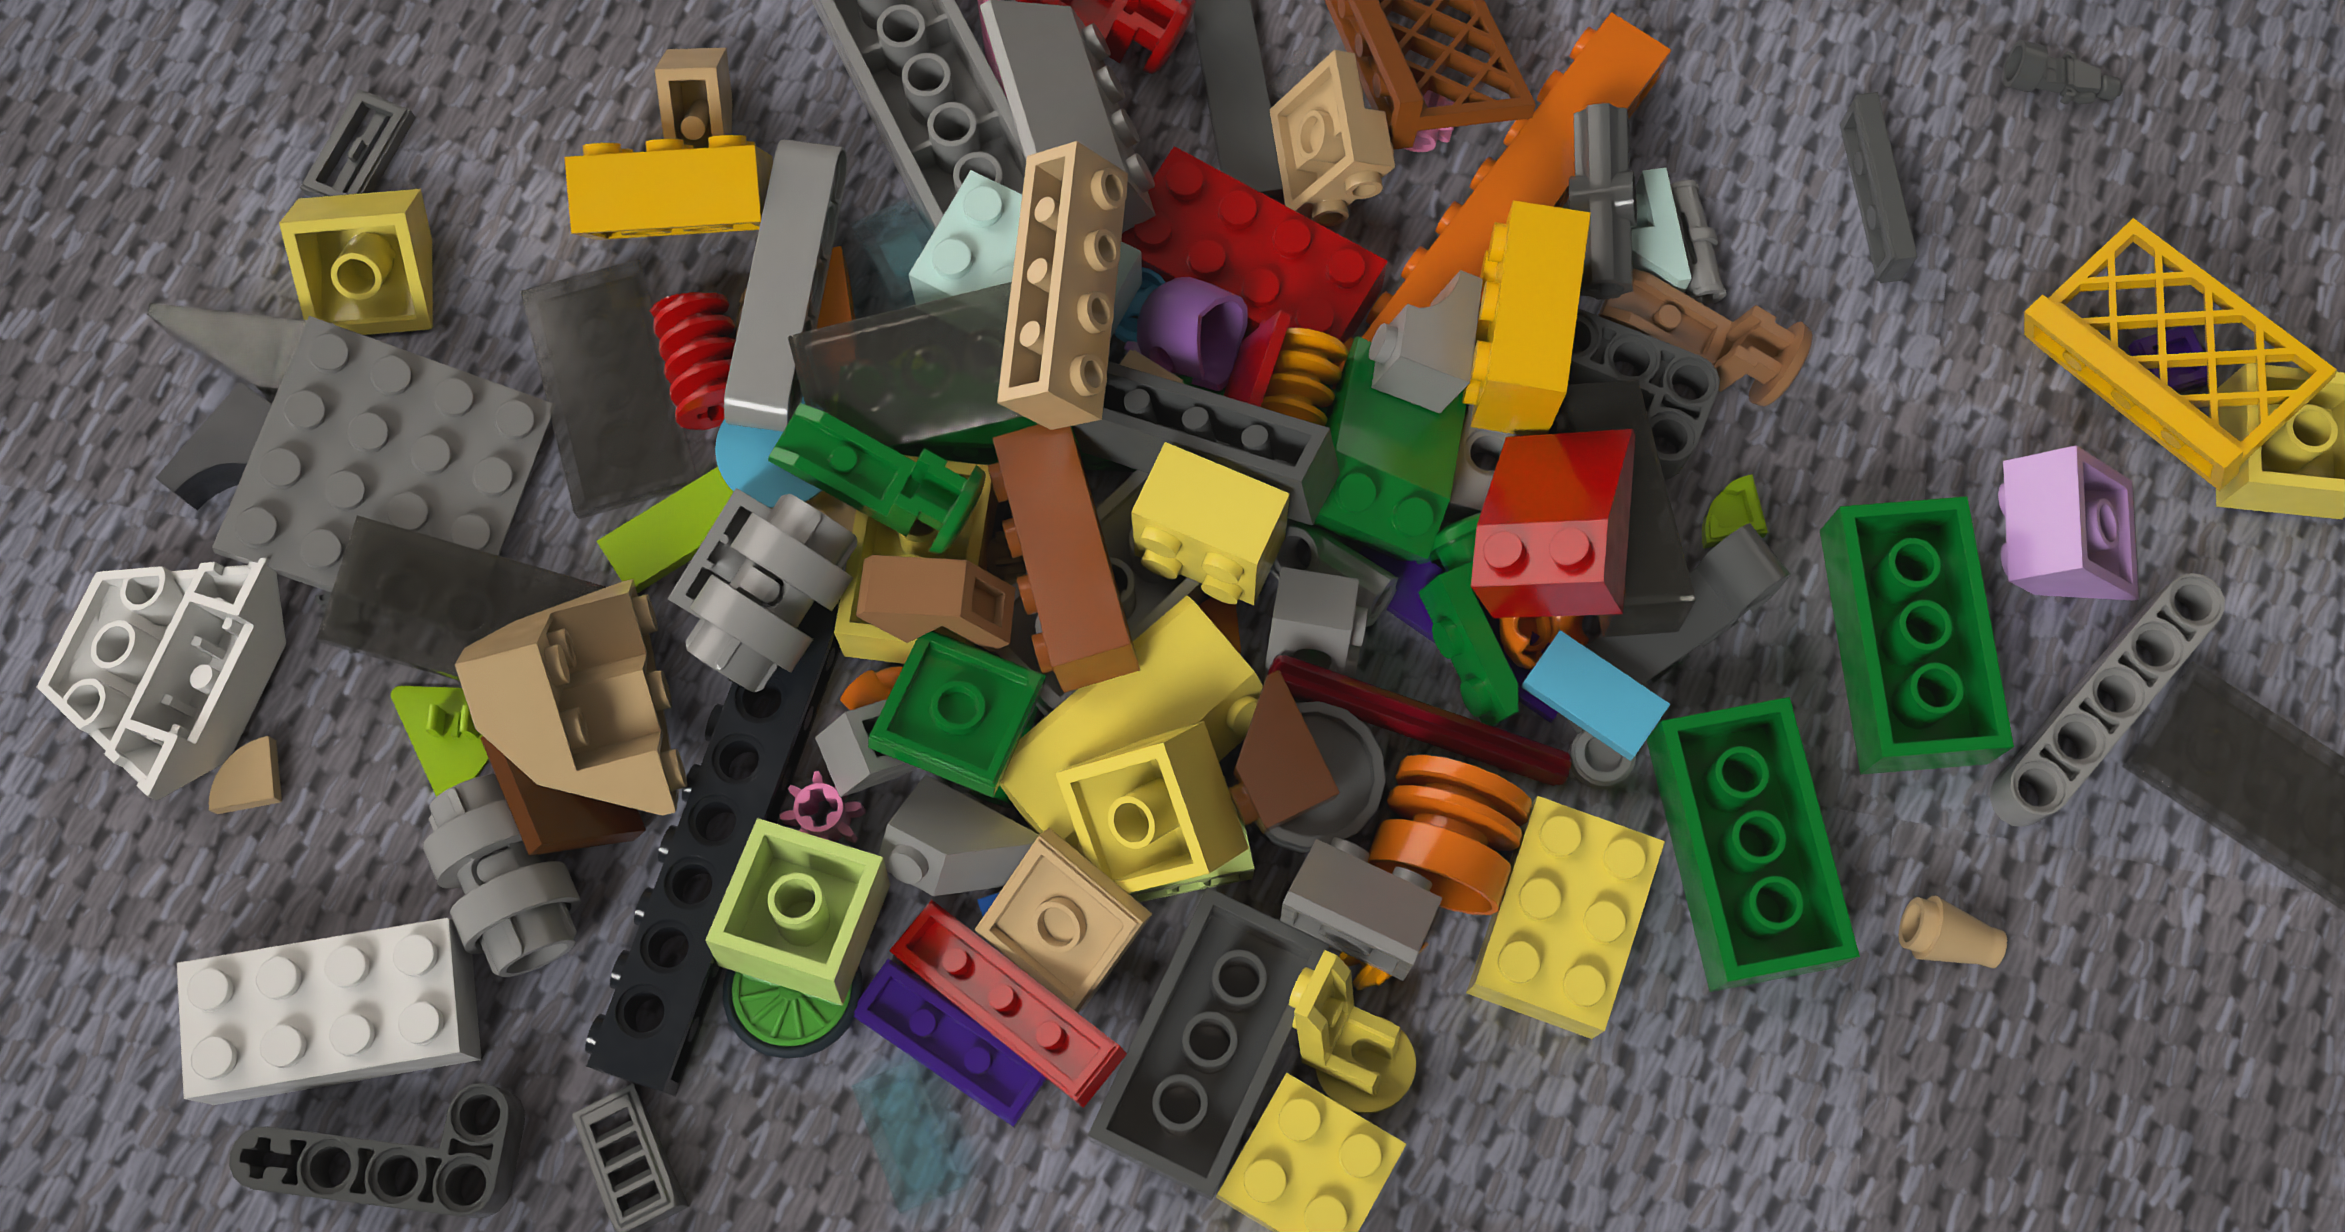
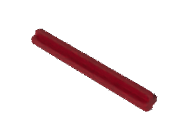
[1267,655,1572,786]

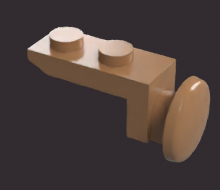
[1598,269,1813,407]

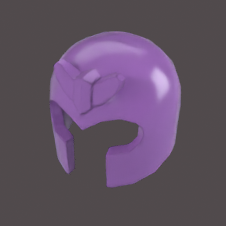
[1124,277,1247,391]

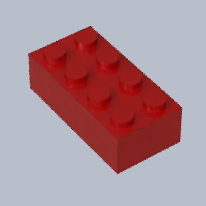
[1121,146,1388,344]

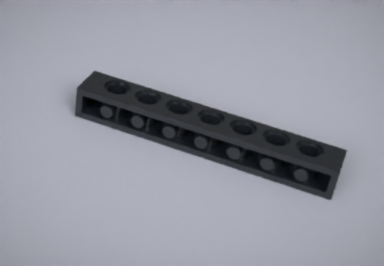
[585,579,841,1097]

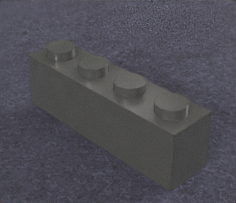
[1072,361,1340,525]

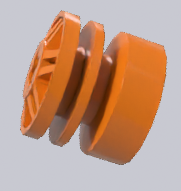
[1367,754,1533,915]

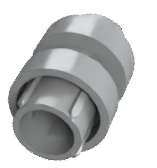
[685,493,857,692]
[423,774,581,977]

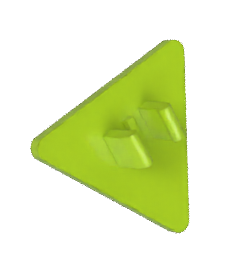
[390,686,489,797]

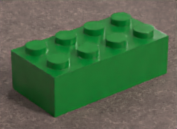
[1820,496,2014,775]
[1646,697,1860,992]

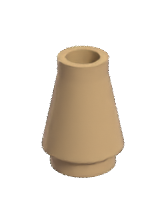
[1898,896,2007,968]

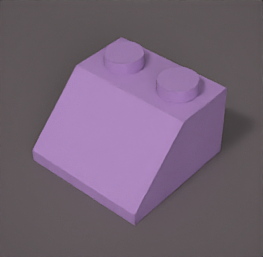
[1998,445,2139,601]

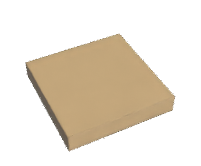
[975,828,1153,1013]

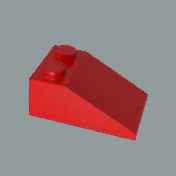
[1471,429,1635,618]

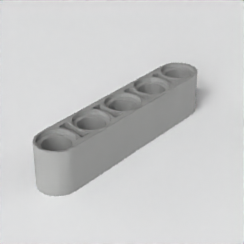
[724,139,847,432]
[1990,573,2225,827]

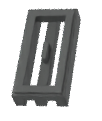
[300,89,416,198]

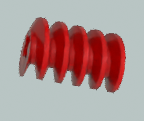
[649,292,736,430]

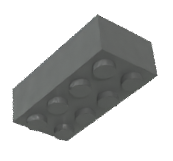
[1087,887,1330,1201]

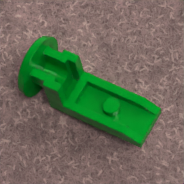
[768,403,986,555]
[1416,513,1518,727]

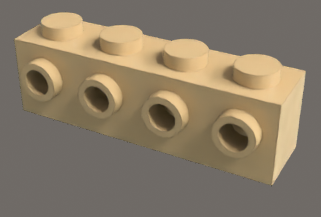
[997,141,1128,430]

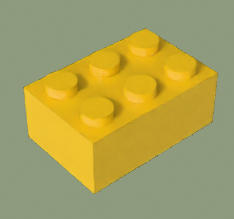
[564,135,773,240]
[1462,200,1591,436]

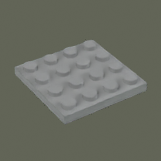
[212,316,556,637]

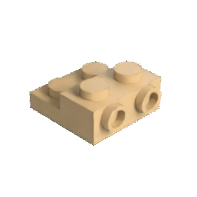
[1269,50,1395,227]

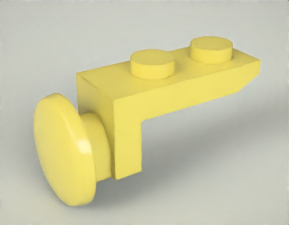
[1289,950,1416,1114]

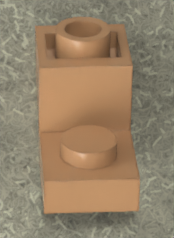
[856,555,1016,652]

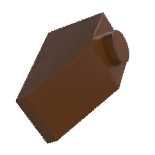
[1228,670,1340,834]

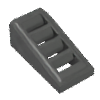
[572,1083,689,1232]

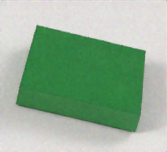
[868,631,1046,798]

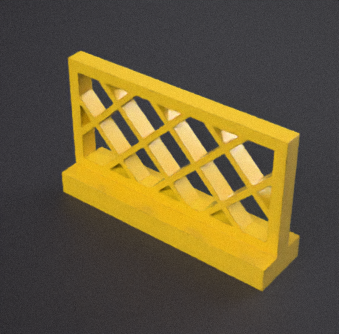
[2024,218,2337,491]

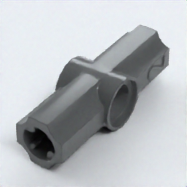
[1569,103,1637,300]

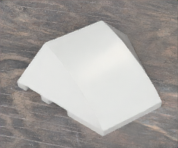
[37,558,286,801]

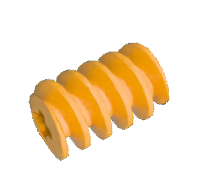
[1261,328,1349,427]

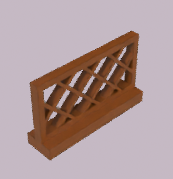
[1324,0,1536,150]

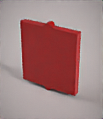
[1224,310,1292,407]

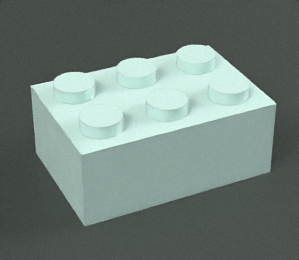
[908,170,1142,349]

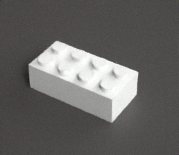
[177,918,481,1105]

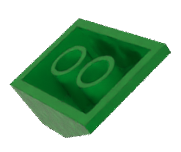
[1313,336,1466,561]

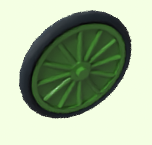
[723,965,863,1059]

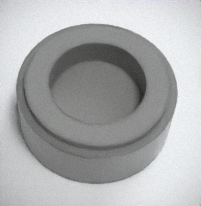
[1569,730,1636,790]

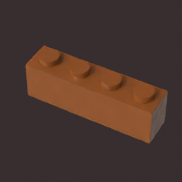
[988,424,1141,693]

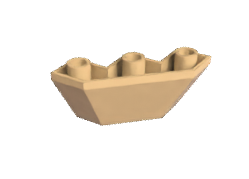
[455,579,687,816]

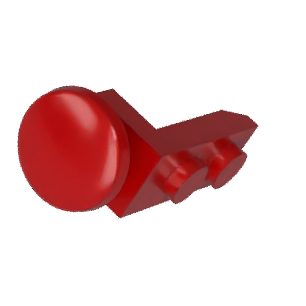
[1016,0,1196,74]

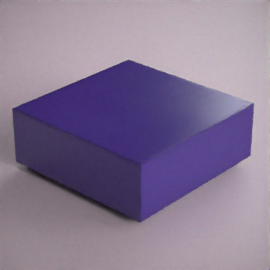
[2128,326,2208,393]

